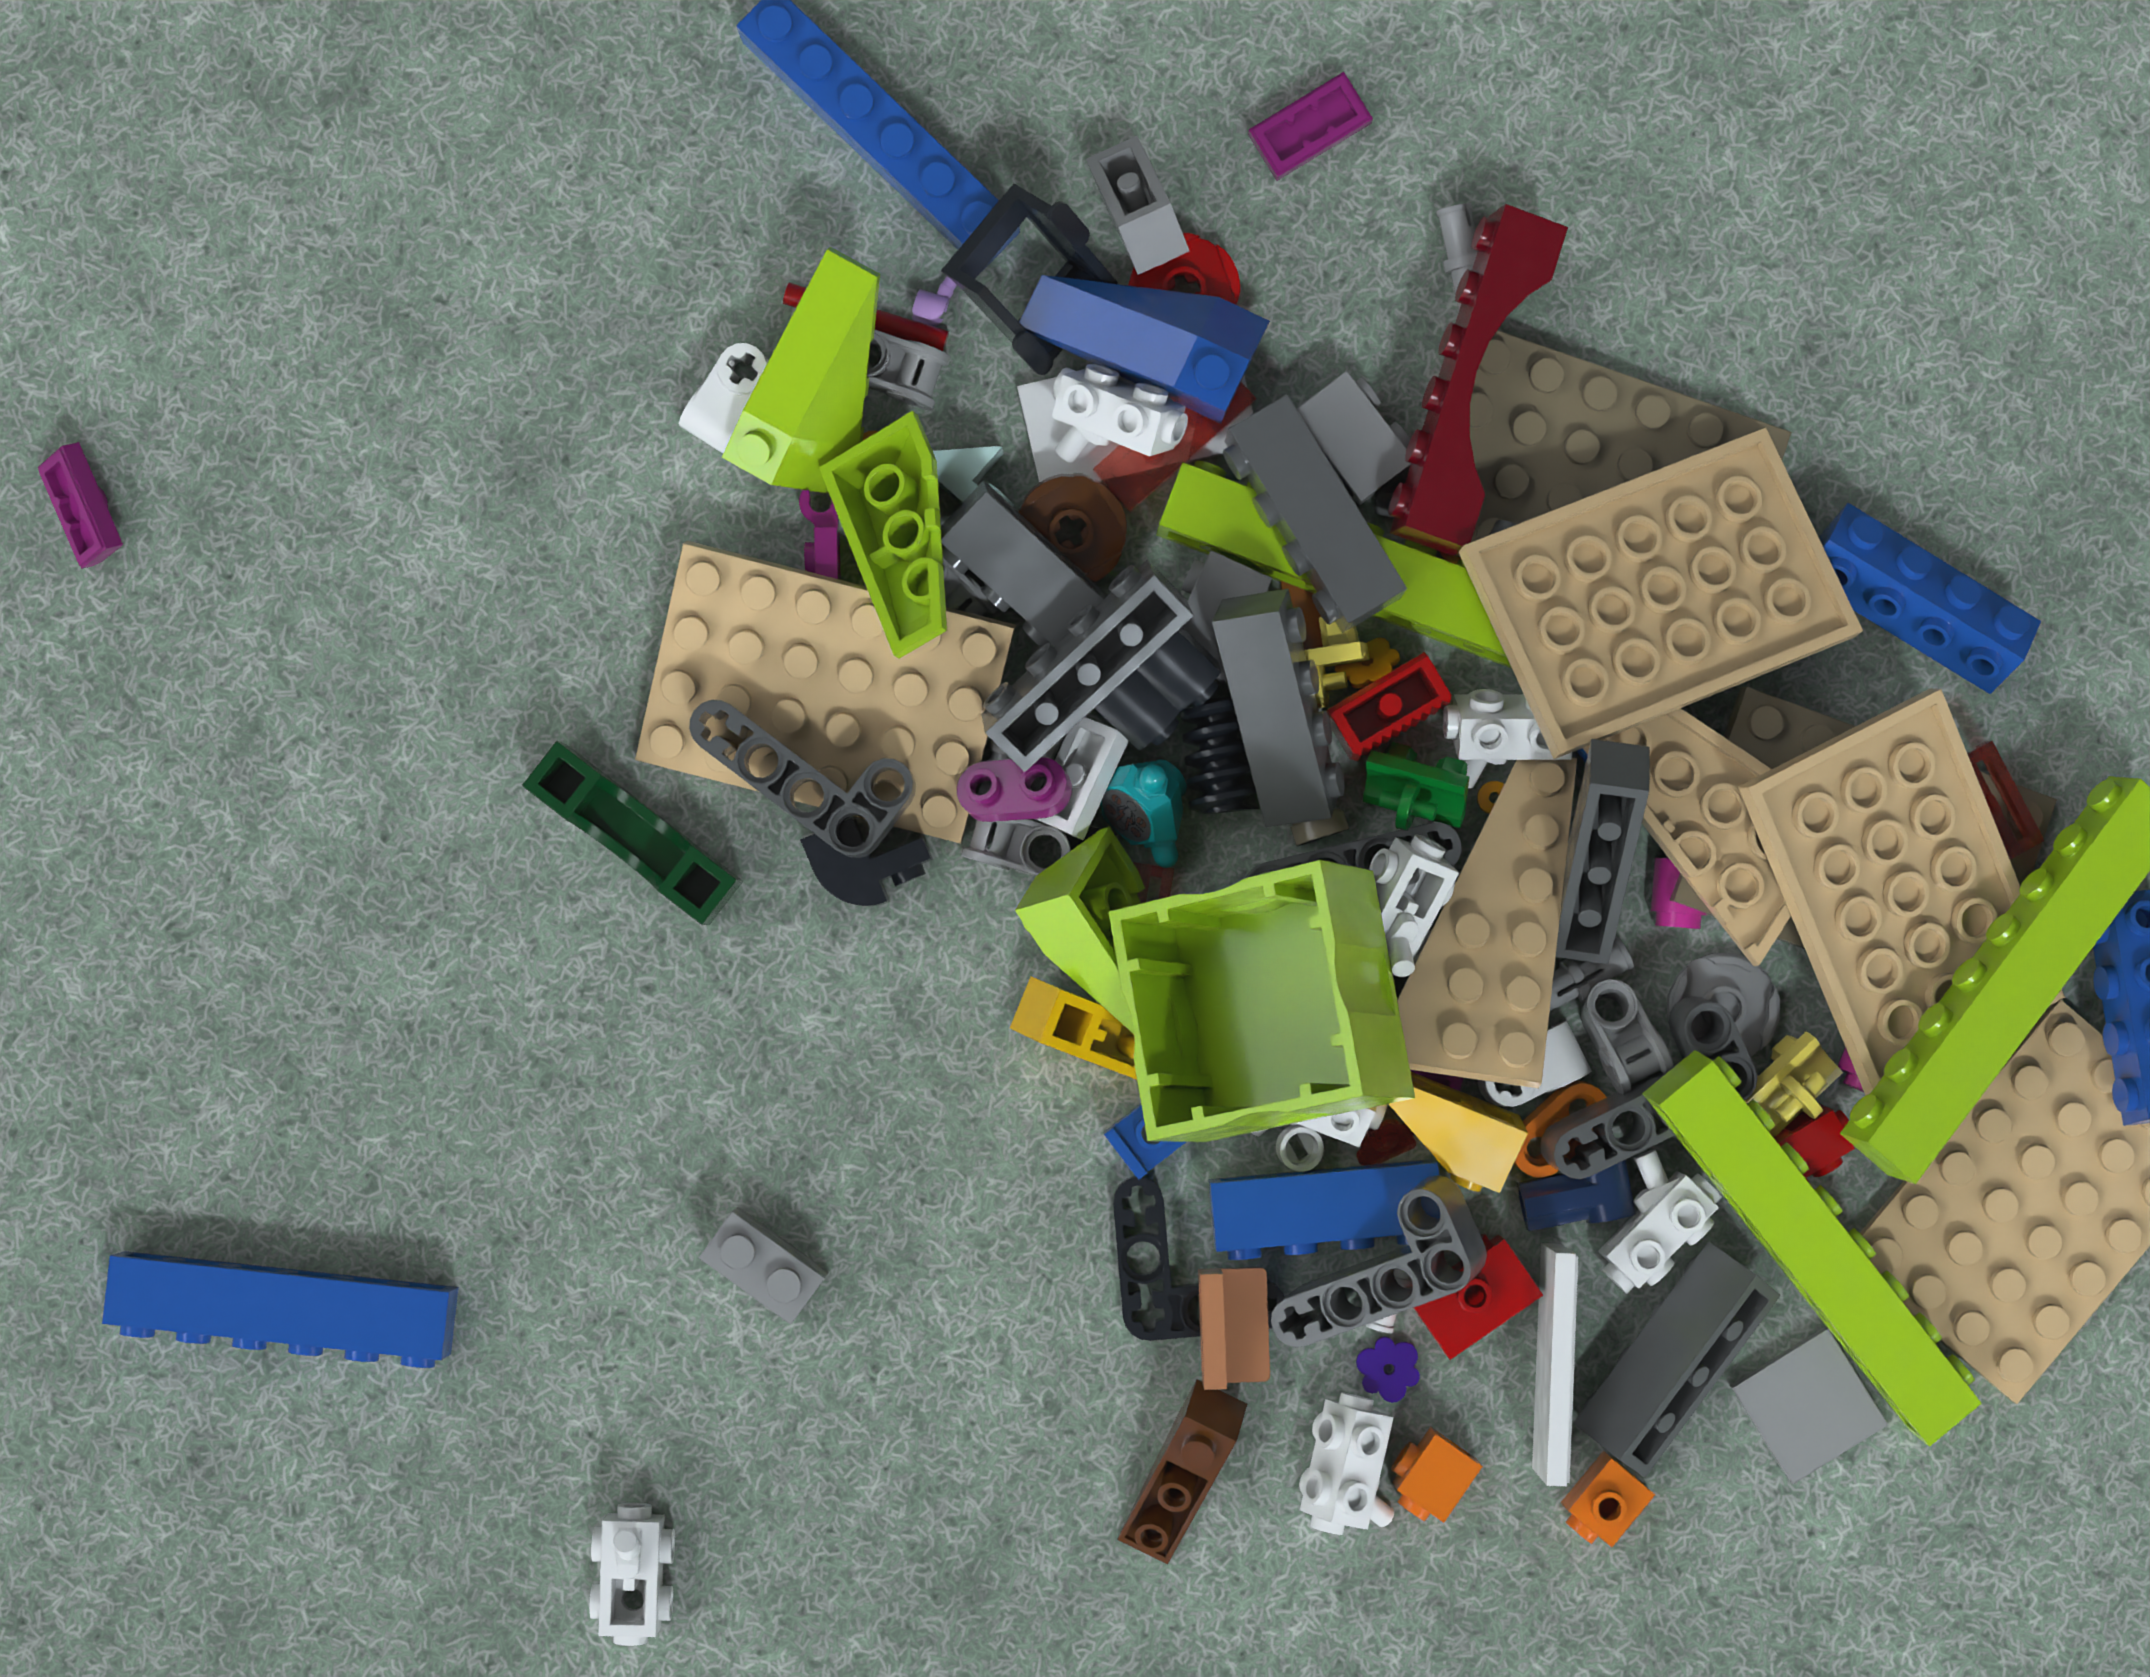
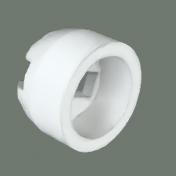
[1276,1125,1324,1172]

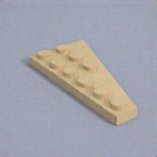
[1397,758,1577,1089]

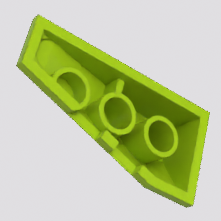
[721,246,880,494]
[819,411,947,659]
[1015,827,1145,1034]

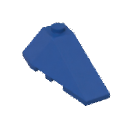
[1019,275,1270,424]

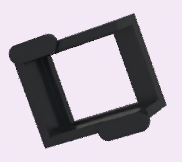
[941,183,1118,375]

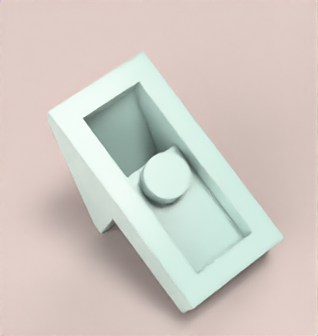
[933,446,1014,507]

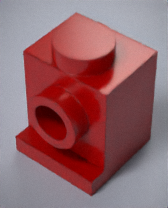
[1774,1103,1855,1184]

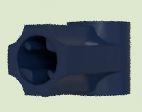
[1517,1160,1636,1231]

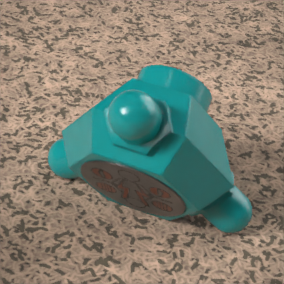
[1099,759,1187,868]

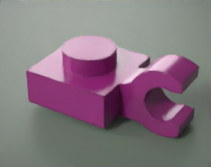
[799,490,841,580]

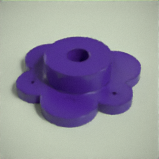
[1356,1336,1420,1403]

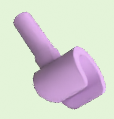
[912,276,957,327]

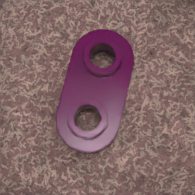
[957,757,1072,822]

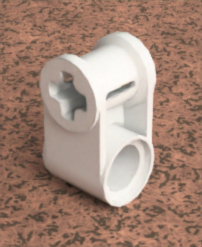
[679,343,769,453]
[1478,1020,1592,1107]

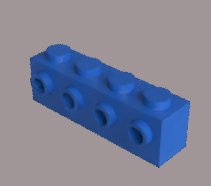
[1819,503,2041,694]
[2093,890,2150,1126]
[1208,1159,1441,1260]

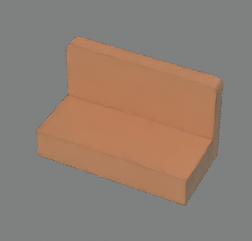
[1198,1267,1270,1390]

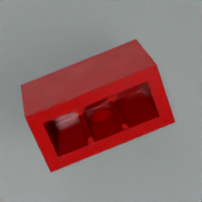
[1411,1233,1543,1360]

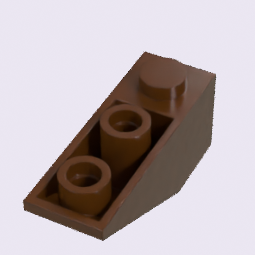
[1117,1379,1248,1564]

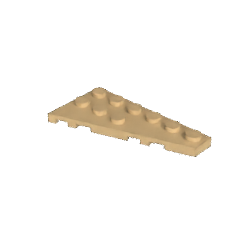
[1583,708,1791,966]

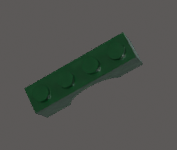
[522,741,743,925]

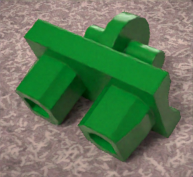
[1363,742,1470,831]

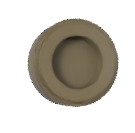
[1290,808,1350,846]

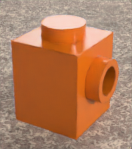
[1391,1426,1483,1523]
[1561,1450,1655,1547]

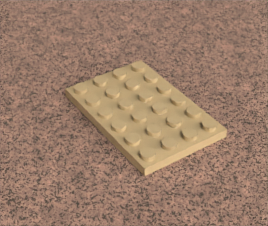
[1459,428,1863,759]
[635,541,1016,844]
[1738,688,2065,1095]
[1860,1000,2150,1404]

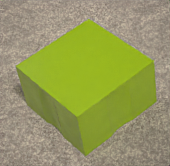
[1109,860,1415,1142]

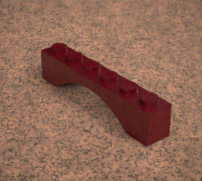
[1388,204,1568,555]

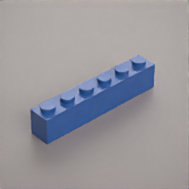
[736,0,1020,272]
[102,1251,459,1368]

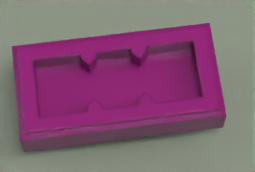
[1248,72,1373,181]
[38,442,123,569]

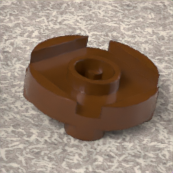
[1017,473,1127,582]

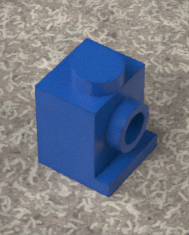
[1104,1103,1186,1180]

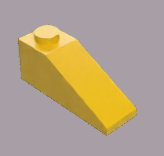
[1010,976,1137,1080]
[1389,1071,1528,1193]

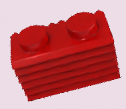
[1327,652,1452,761]

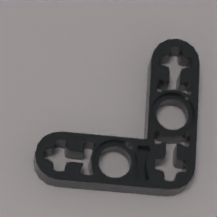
[1113,1176,1284,1341]

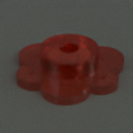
[1356,1119,1416,1165]

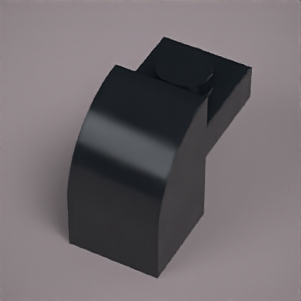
[800,818,933,906]

